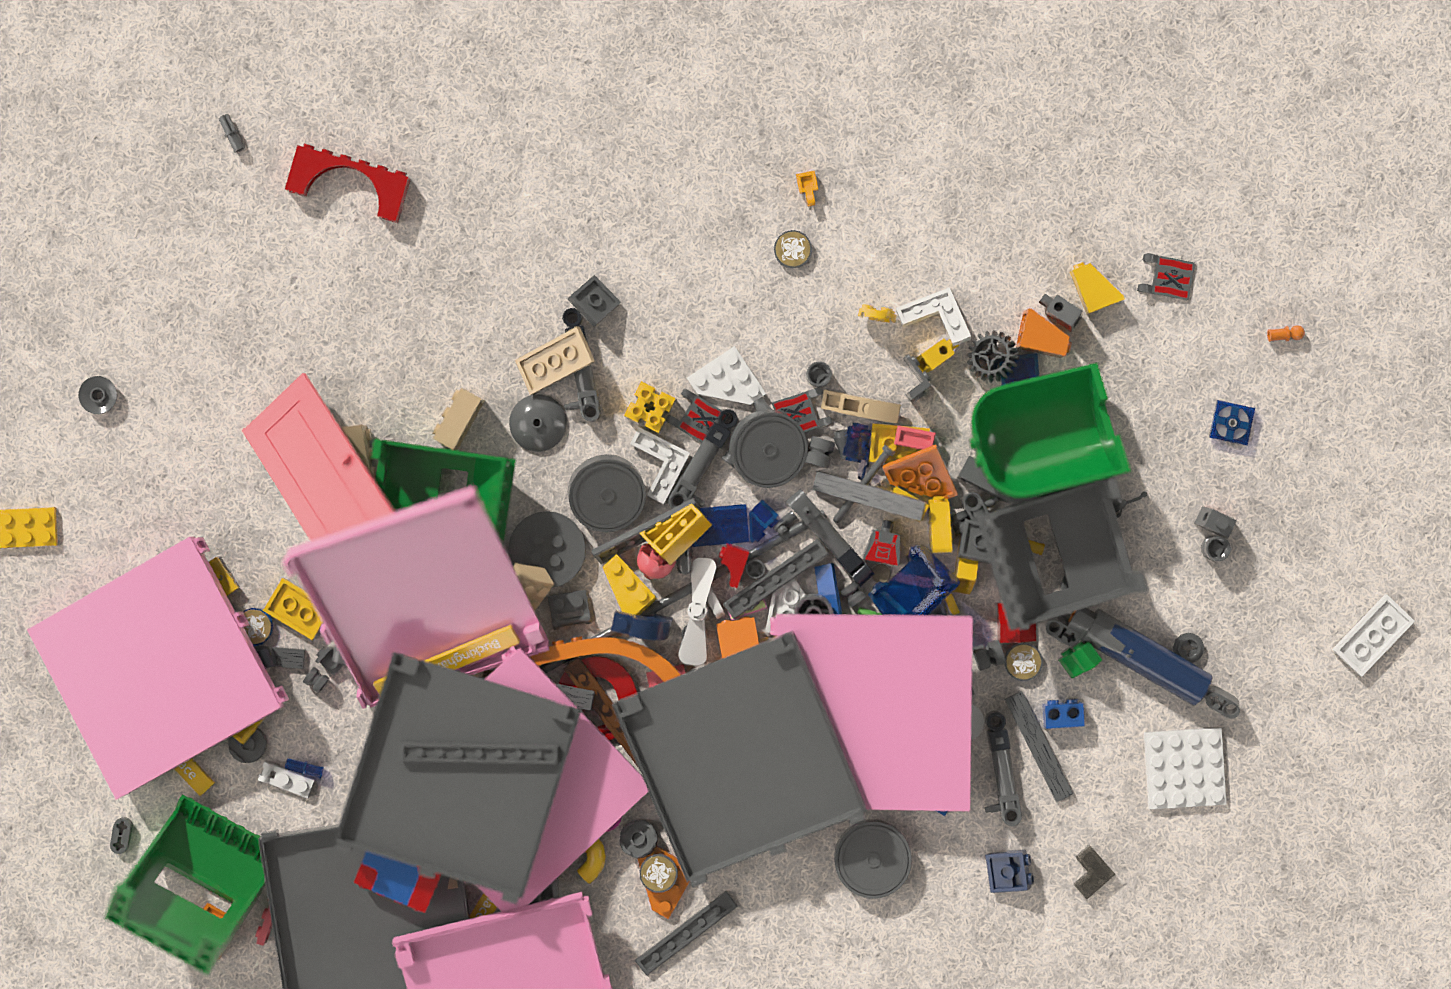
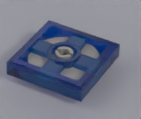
[1209,400,1255,446]

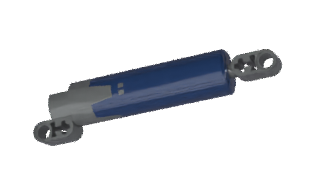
[1046,607,1240,719]

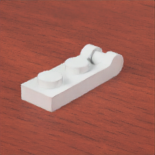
[258,761,315,798]

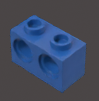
[1042,699,1085,729]

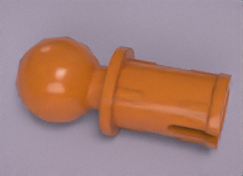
[1267,325,1305,342]

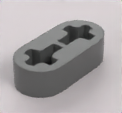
[110,817,133,854]

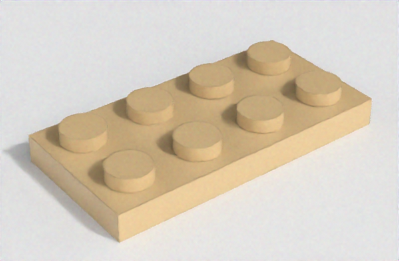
[515,327,595,395]

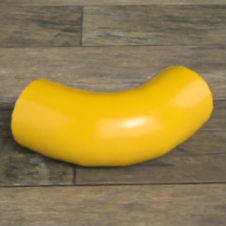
[577,839,606,884]

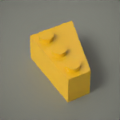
[603,554,658,616]

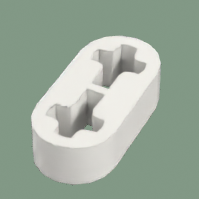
[707,588,725,619]

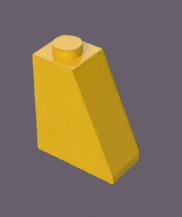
[1070,262,1125,314]
[928,496,952,553]
[951,538,978,595]

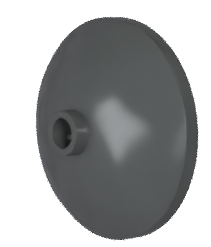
[509,394,567,452]

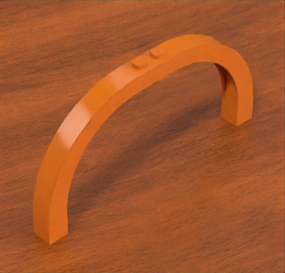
[529,636,681,682]

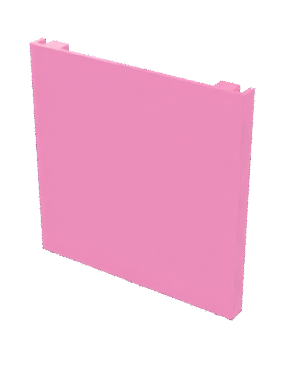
[283,487,549,709]
[27,537,290,799]
[770,614,972,811]
[477,646,648,911]
[392,892,613,989]

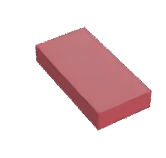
[894,426,936,450]

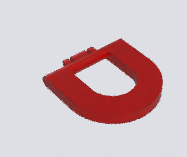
[558,656,638,740]

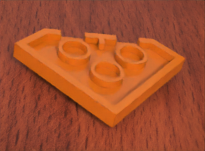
[883,445,958,499]
[637,845,690,919]

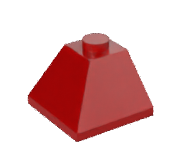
[997,603,1036,643]

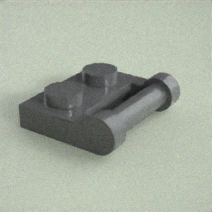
[548,590,592,630]

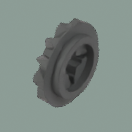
[1173,633,1204,663]

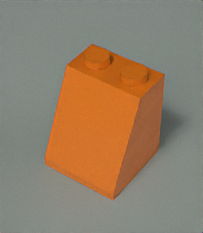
[1015,308,1071,358]
[716,617,759,658]

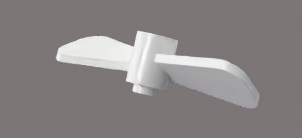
[678,558,716,666]

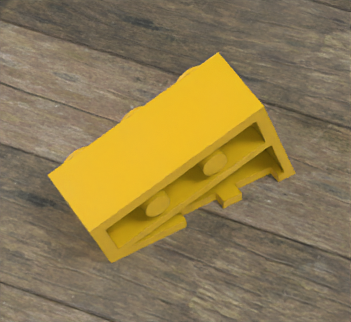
[640,504,712,565]

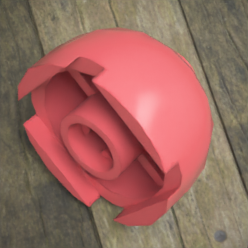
[637,543,676,579]

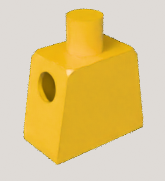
[916,338,960,373]

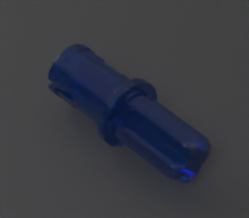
[285,758,324,779]

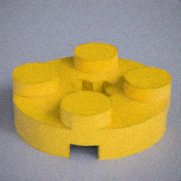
[858,304,897,323]

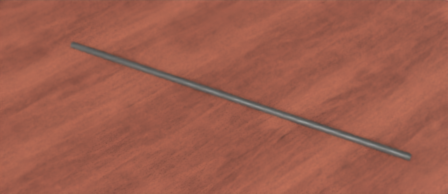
[539,510,827,674]

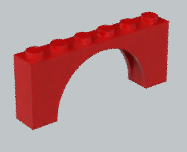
[285,143,411,223]

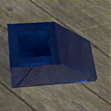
[749,499,779,543]

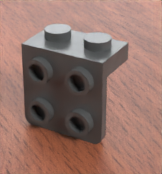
[903,354,931,401]

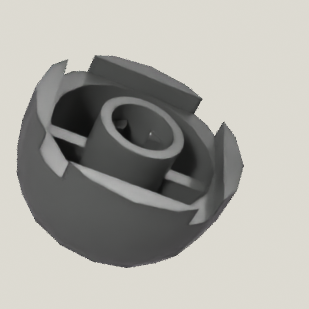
[795,593,833,614]

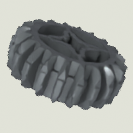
[967,330,1019,383]

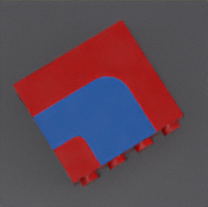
[353,851,441,913]

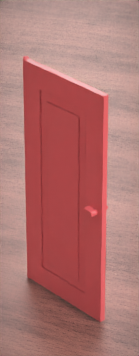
[242,373,395,541]

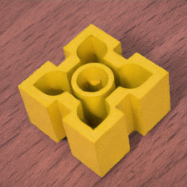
[624,381,676,433]

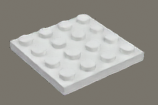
[1144,727,1226,809]

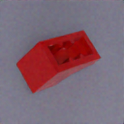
[719,543,749,588]

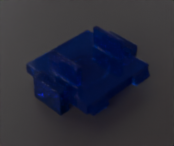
[843,422,871,463]

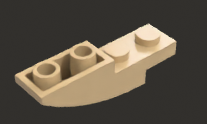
[821,390,901,423]

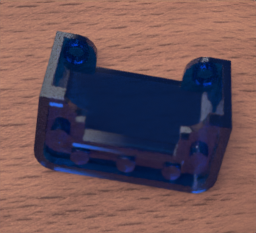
[868,545,960,615]

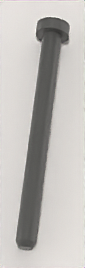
[833,445,896,523]

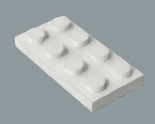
[1332,594,1415,677]

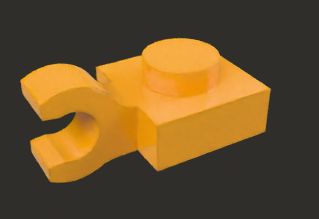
[796,170,818,207]

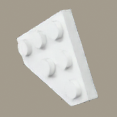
[687,346,766,405]
[765,578,806,633]

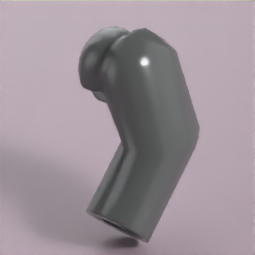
[774,511,797,535]

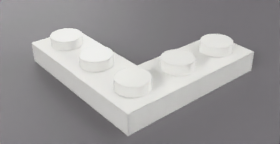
[896,288,971,346]
[630,427,690,504]

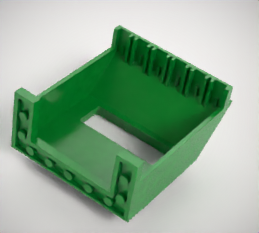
[372,439,516,546]
[104,794,266,975]

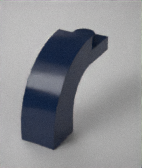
[611,610,673,640]

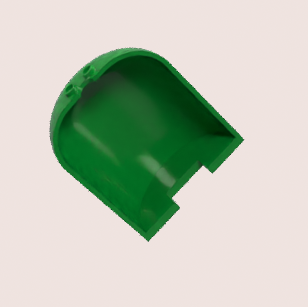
[969,363,1131,499]

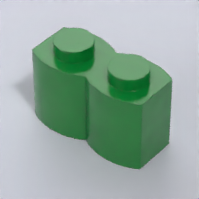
[1058,641,1102,679]

